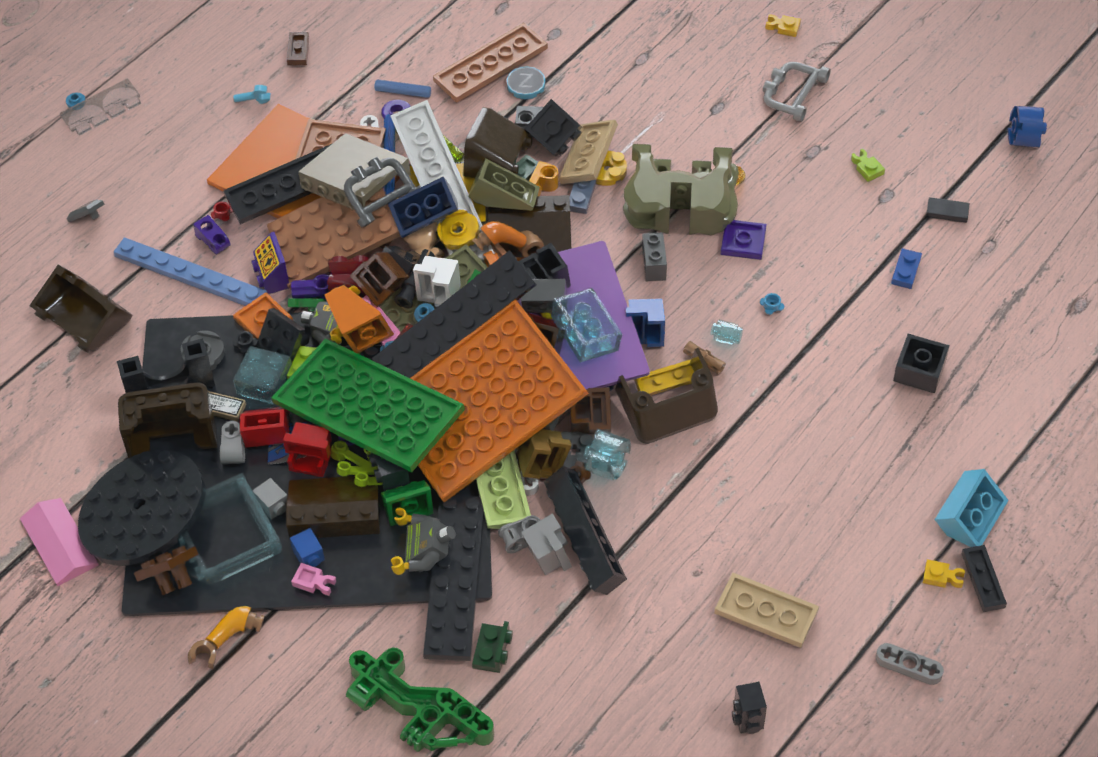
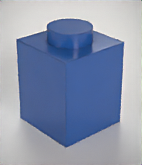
[290,528,325,567]

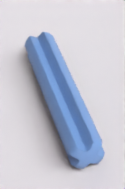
[374,79,431,98]

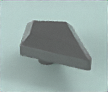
[66,199,105,222]

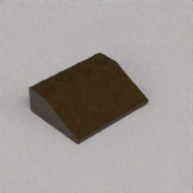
[488,195,572,257]
[286,475,380,540]

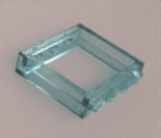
[177,473,283,587]

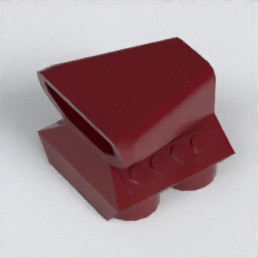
[327,255,370,298]

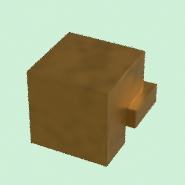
[516,429,572,479]

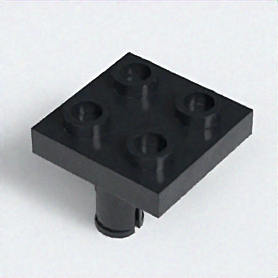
[256,308,310,367]

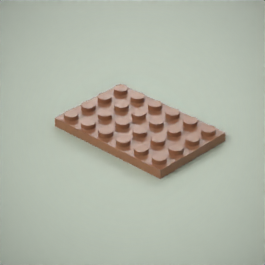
[267,187,401,290]

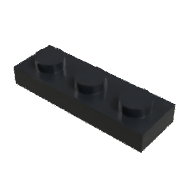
[961,545,1007,612]

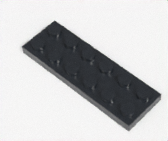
[223,143,333,225]

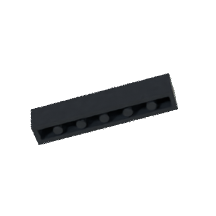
[544,466,627,595]

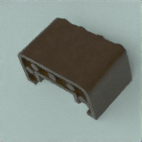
[118,383,217,458]

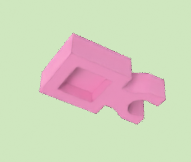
[291,563,336,596]

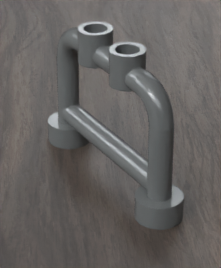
[344,157,420,228]

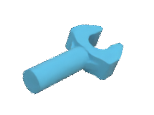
[233,85,271,104]

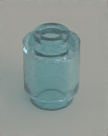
[711,319,743,345]

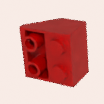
[240,407,290,448]

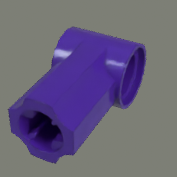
[291,274,329,302]

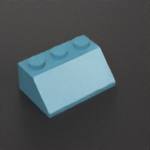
[934,469,1009,547]

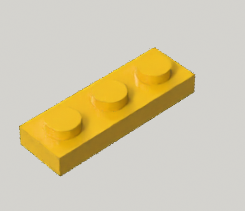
[634,359,694,396]

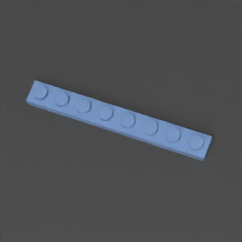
[114,237,267,306]

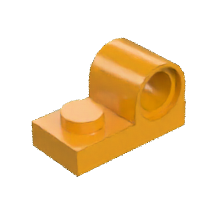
[529,161,559,196]

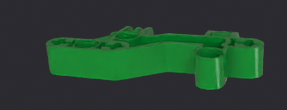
[346,647,494,752]

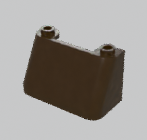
[463,107,533,178]
[29,264,133,353]

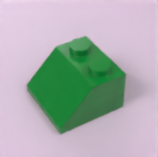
[381,480,433,526]

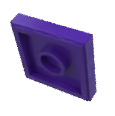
[721,220,767,260]

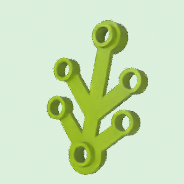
[330,441,402,491]

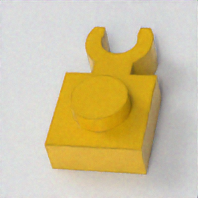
[765,14,801,37]
[922,559,965,588]

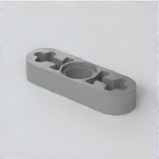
[876,643,944,685]

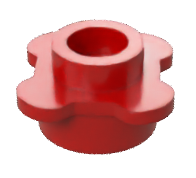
[211,201,233,222]

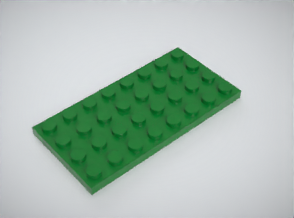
[271,338,465,472]

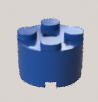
[1008,106,1047,148]

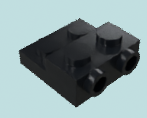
[524,99,582,157]

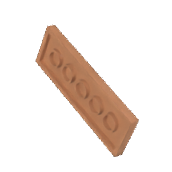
[433,22,548,103]

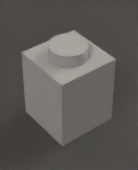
[252,478,287,520]

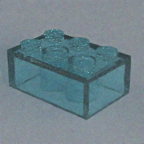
[551,288,622,363]

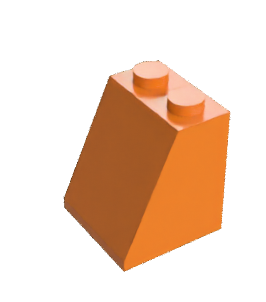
[325,285,394,353]

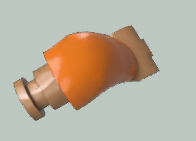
[472,221,544,258]

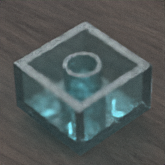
[233,346,292,405]

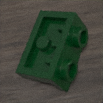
[472,621,513,673]

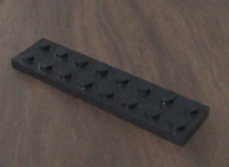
[372,250,536,378]
[423,495,484,661]

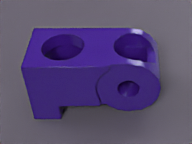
[193,215,231,255]

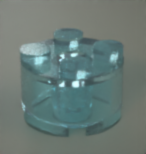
[584,429,631,480]

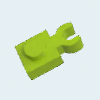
[851,149,885,182]

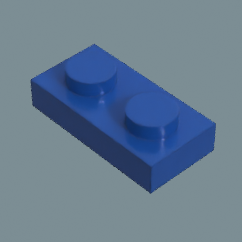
[891,248,922,289]

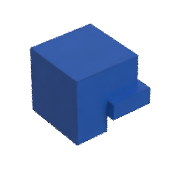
[625,298,665,347]

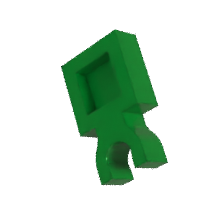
[288,298,326,311]

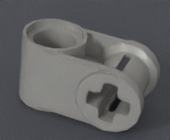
[220,421,245,465]
[498,515,540,553]

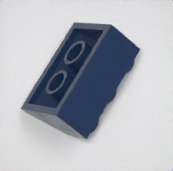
[388,176,458,238]

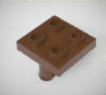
[134,546,199,595]

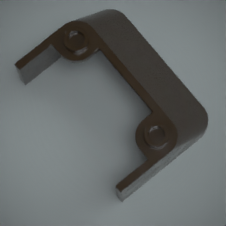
[615,348,718,444]

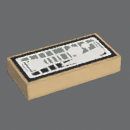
[208,391,246,422]

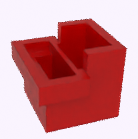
[283,422,333,477]

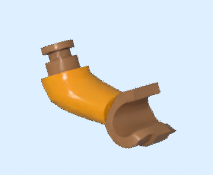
[188,606,265,669]

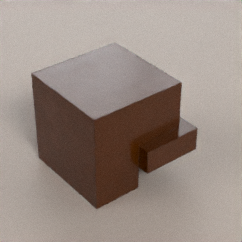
[350,252,409,307]
[570,387,611,434]

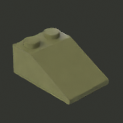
[468,159,540,210]

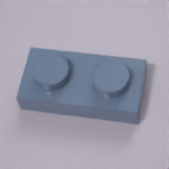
[570,180,596,214]

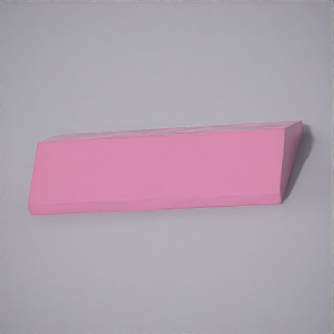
[20,498,99,586]

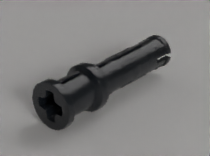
[394,249,435,309]

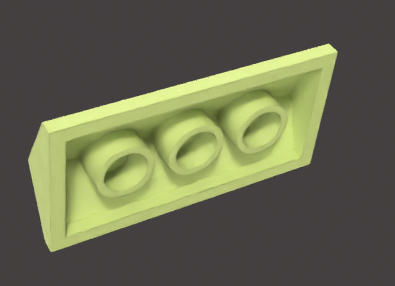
[476,450,531,529]

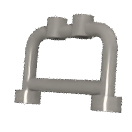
[763,62,831,122]

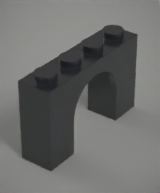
[117,338,215,393]

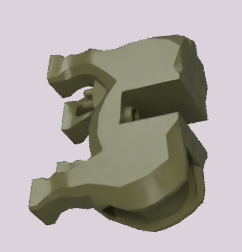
[623,144,739,236]

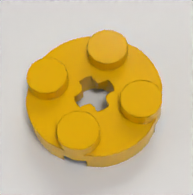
[596,150,627,186]
[437,210,480,250]

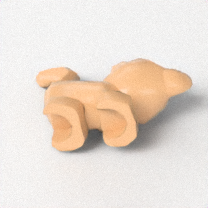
[403,222,445,273]

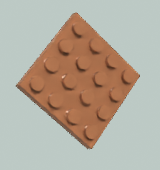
[296,119,386,159]

